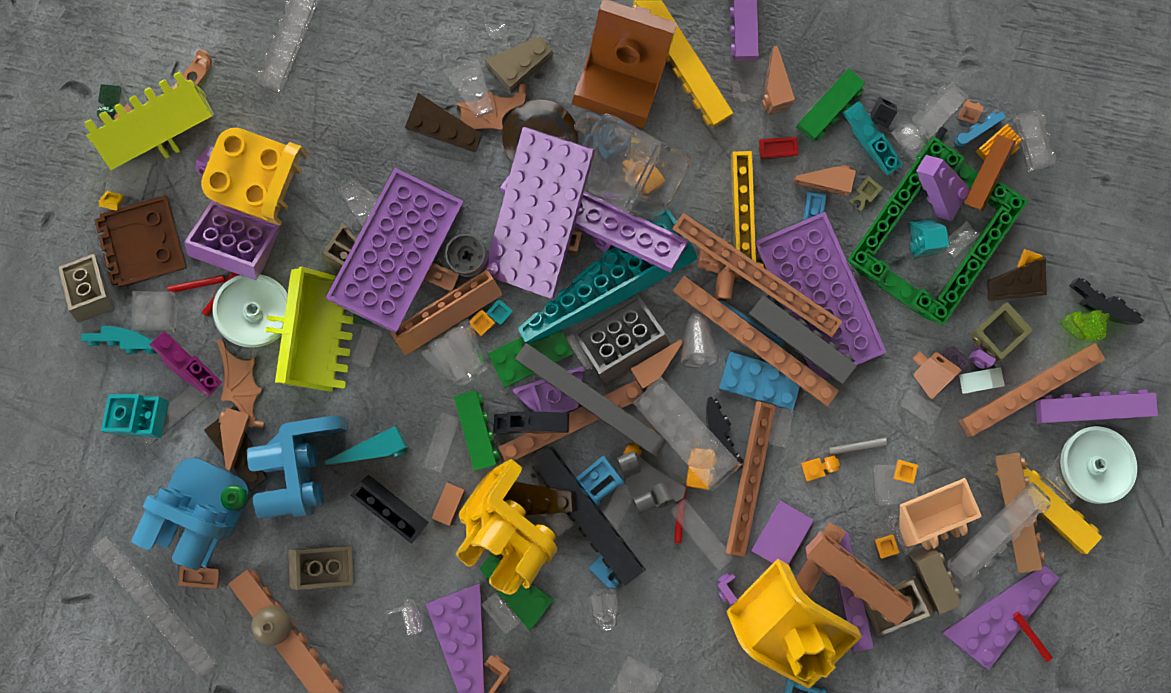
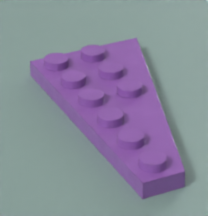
[941,565,1059,670]
[426,583,485,693]

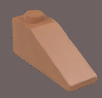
[793,165,856,196]
[631,339,683,390]
[219,408,251,472]

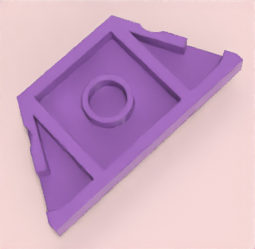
[513,366,584,413]

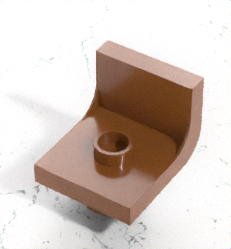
[572,0,677,128]

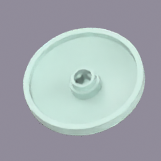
[213,274,288,347]
[1060,426,1137,504]

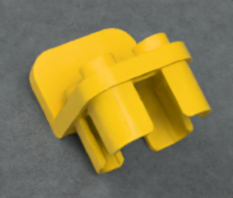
[201,128,308,226]
[456,459,557,595]

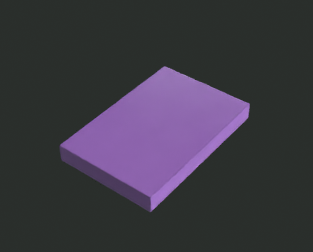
[751,501,814,565]

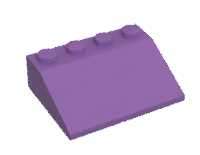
[184,201,281,280]

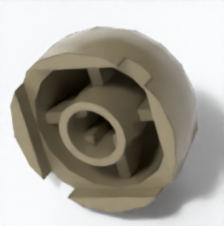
[251,606,292,646]

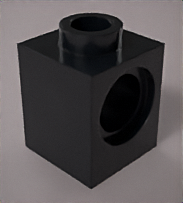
[871,97,898,128]

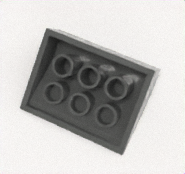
[573,294,670,385]

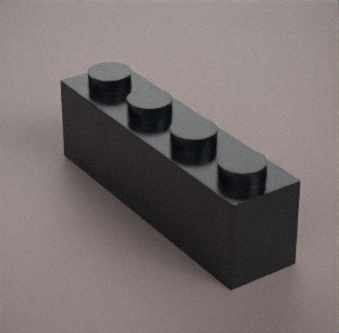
[350,474,429,544]

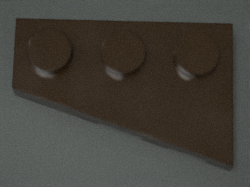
[987,256,1047,301]

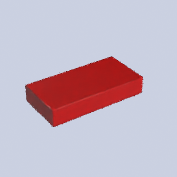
[759,136,799,159]

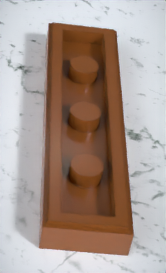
[964,135,1016,211]

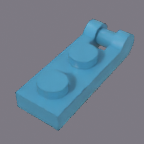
[954,111,1006,148]

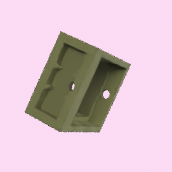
[969,302,1033,363]

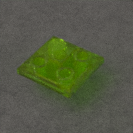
[1059,310,1110,341]

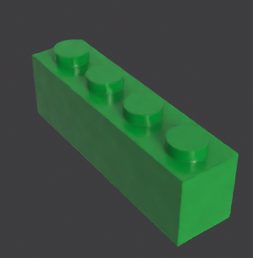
[796,68,865,142]
[454,390,500,471]

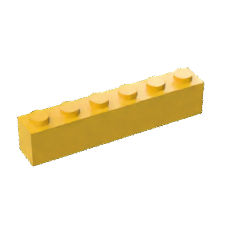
[731,151,756,262]
[996,463,1102,554]

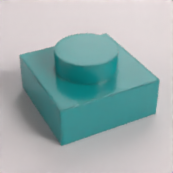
[486,299,513,326]

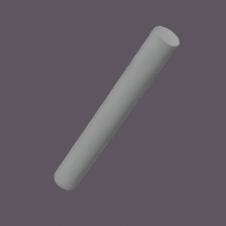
[829,438,887,455]

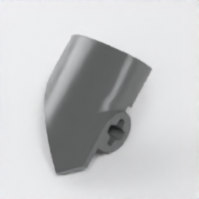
[617,451,686,514]

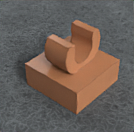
[958,99,984,124]

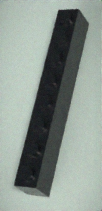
[531,446,646,586]

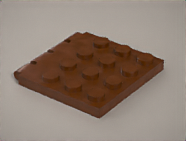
[94,195,187,287]

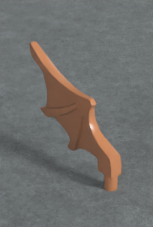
[444,84,527,143]
[217,339,265,430]

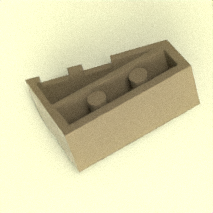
[322,223,357,271]

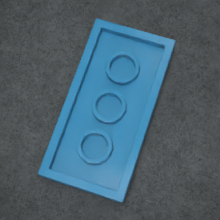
[719,352,800,410]

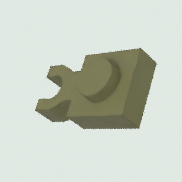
[849,176,883,212]

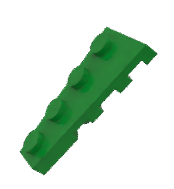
[480,553,553,631]

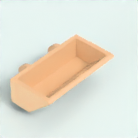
[899,478,982,550]

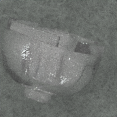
[891,123,928,161]

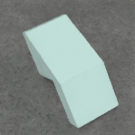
[959,367,1005,394]

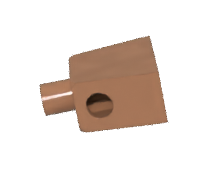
[912,351,962,399]

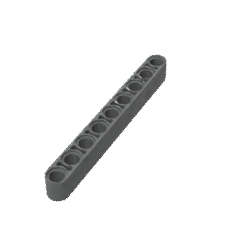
[515,343,667,457]

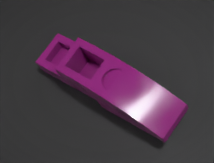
[149,330,223,396]

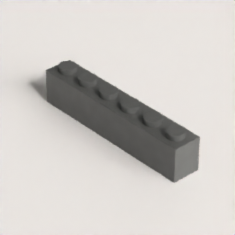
[748,295,857,384]

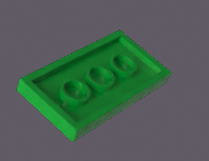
[488,330,573,388]

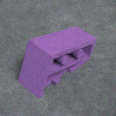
[916,155,971,221]

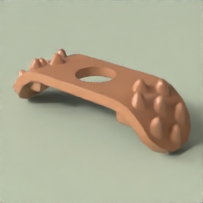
[171,49,212,89]

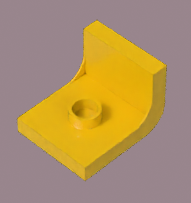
[726,559,862,689]

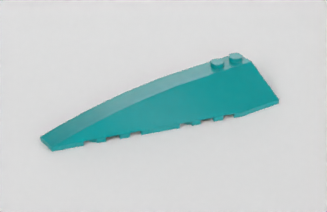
[518,208,698,344]

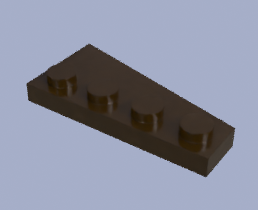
[405,93,482,153]
[204,406,267,490]
[503,481,576,516]

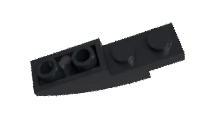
[1069,278,1144,325]
[706,396,744,471]
[493,412,569,434]

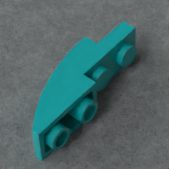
[843,102,903,175]
[81,326,157,354]

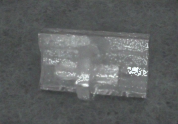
[945,221,980,258]

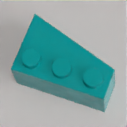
[908,218,949,258]

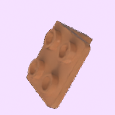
[484,655,510,693]

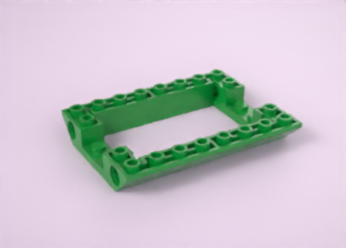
[847,136,1028,326]

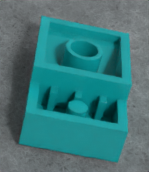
[101,394,169,438]

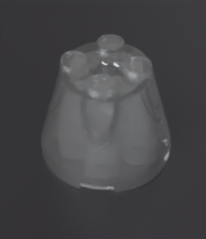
[420,319,487,386]

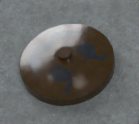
[502,99,578,163]

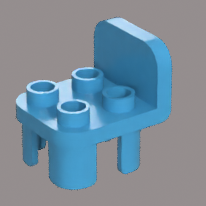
[247,416,348,519]
[131,458,250,570]

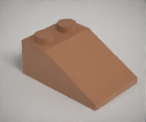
[762,46,795,115]

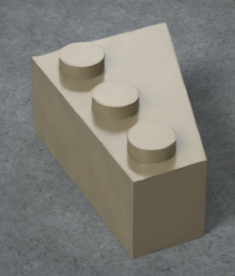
[485,36,553,92]
[907,546,961,615]

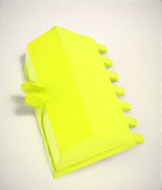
[84,72,214,170]
[265,267,355,392]

